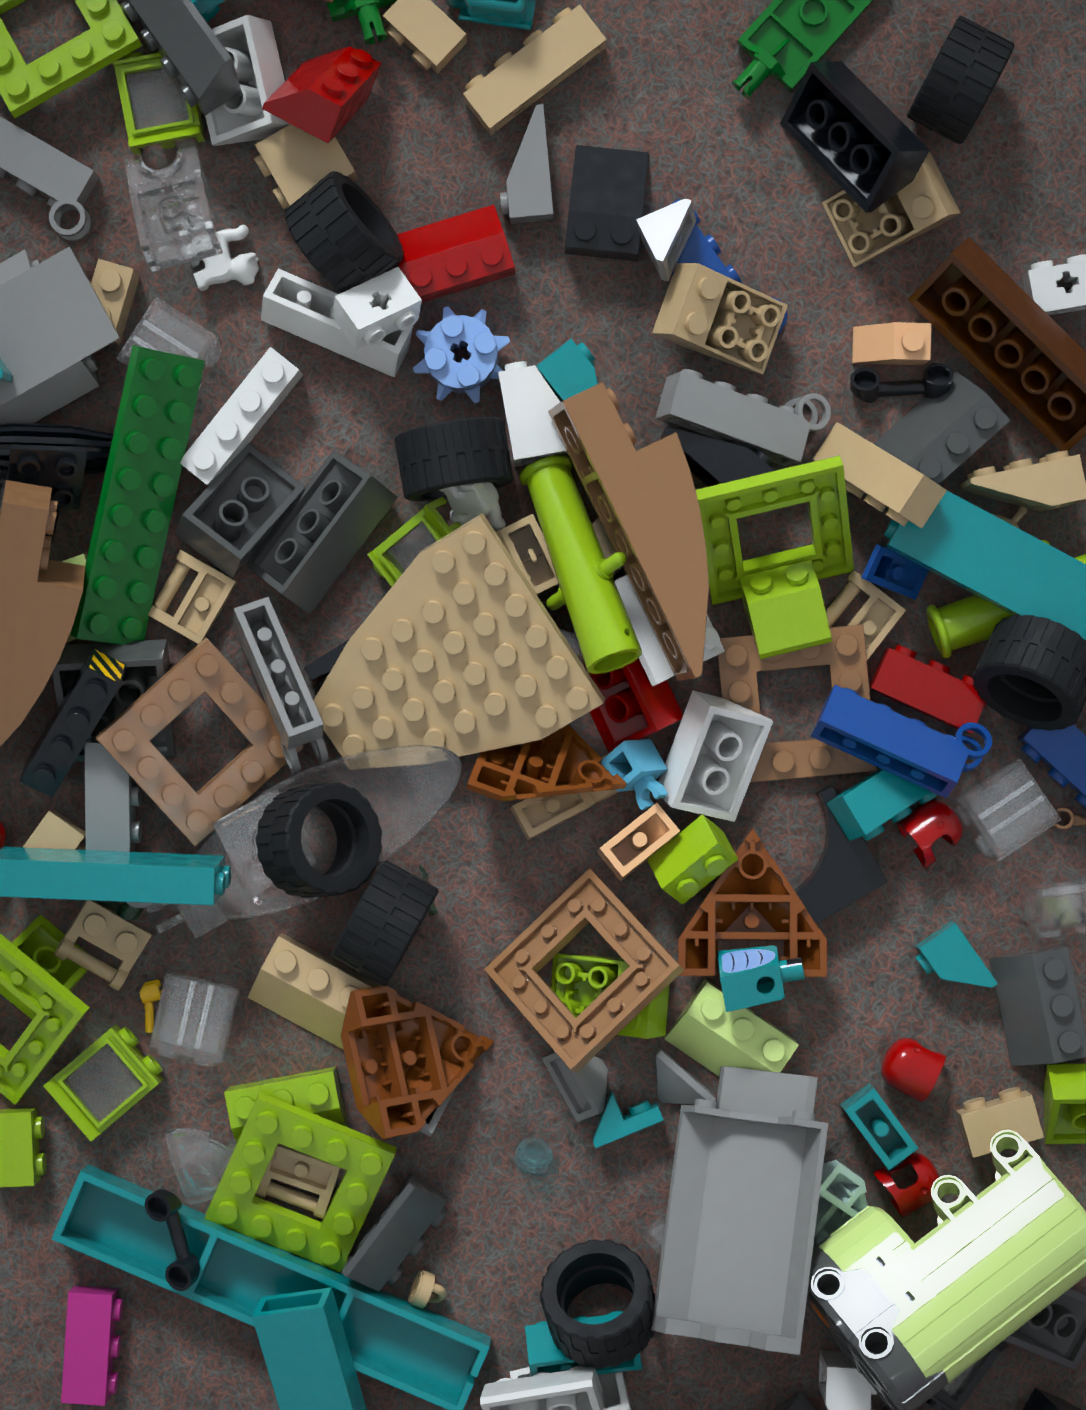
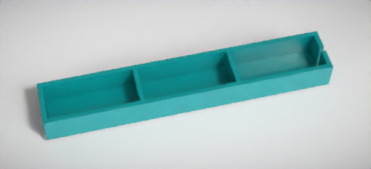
[51,1164,491,1410]

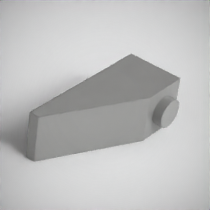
[500,104,554,224]

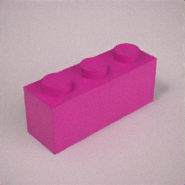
[61,1285,123,1406]

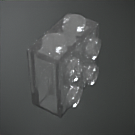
[116,297,223,388]
[953,758,1061,861]
[149,971,242,1067]

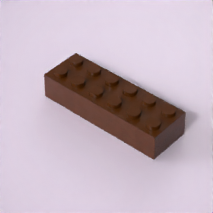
[907,237,1086,451]

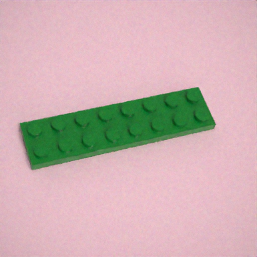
[71,345,205,645]

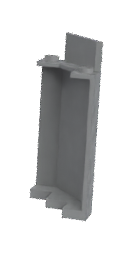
[0,246,120,424]
[651,1066,828,1355]

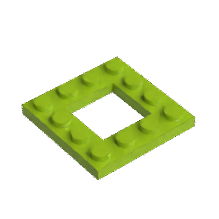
[0,0,143,118]
[695,455,854,605]
[0,934,90,1105]
[204,1092,397,1272]

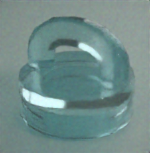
[514,1138,553,1176]

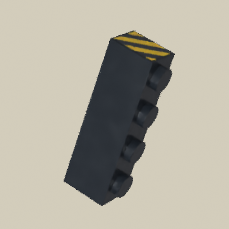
[20,648,126,798]

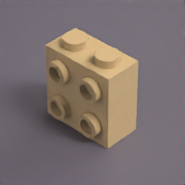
[254,124,358,210]

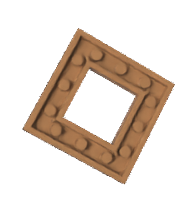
[718,624,877,782]
[95,638,304,846]
[484,868,684,1073]

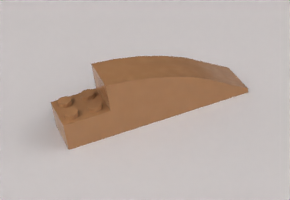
[548,382,709,681]
[0,480,85,747]

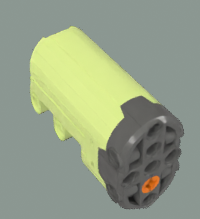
[806,1130,1086,1410]

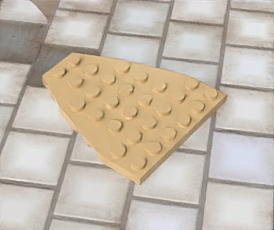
[313,513,605,768]

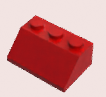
[262,46,382,143]
[397,204,515,303]
[573,646,683,753]

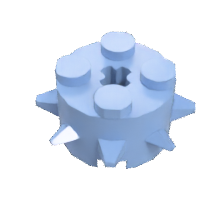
[413,306,510,404]

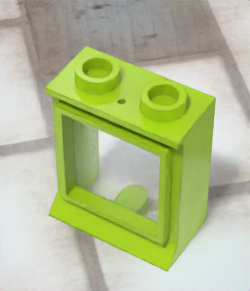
[113,50,206,155]
[367,497,462,587]
[43,1024,164,1142]

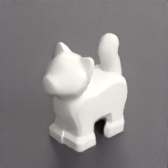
[183,225,259,291]
[439,482,506,530]

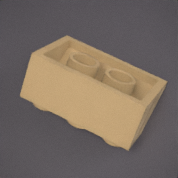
[247,933,379,1050]

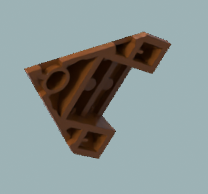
[466,724,627,801]
[678,828,827,977]
[341,986,494,1139]

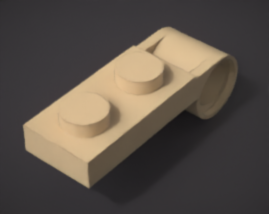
[510,755,617,840]

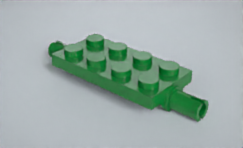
[732,0,874,99]

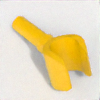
[140,979,164,1033]

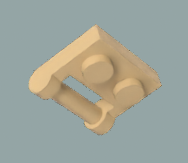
[148,549,237,644]
[826,570,906,660]
[54,900,152,991]
[255,1143,341,1219]

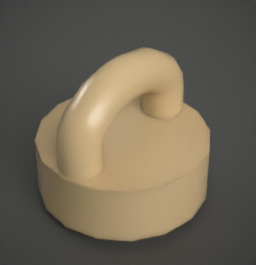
[408,1270,446,1309]

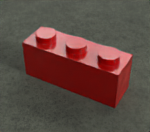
[869,645,986,734]

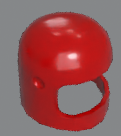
[897,799,963,869]
[881,1038,947,1102]
[873,1152,940,1218]

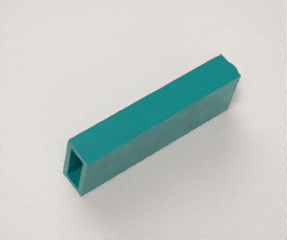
[883,491,1086,640]
[0,847,231,905]
[252,1287,367,1410]

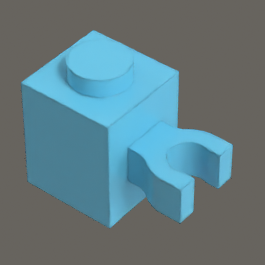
[601,739,668,810]

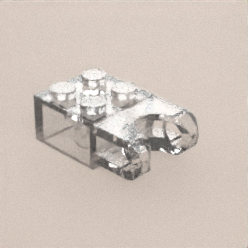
[123,139,223,272]

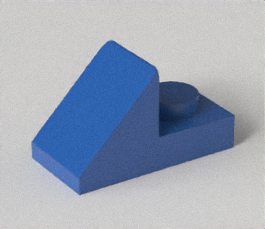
[861,543,929,600]

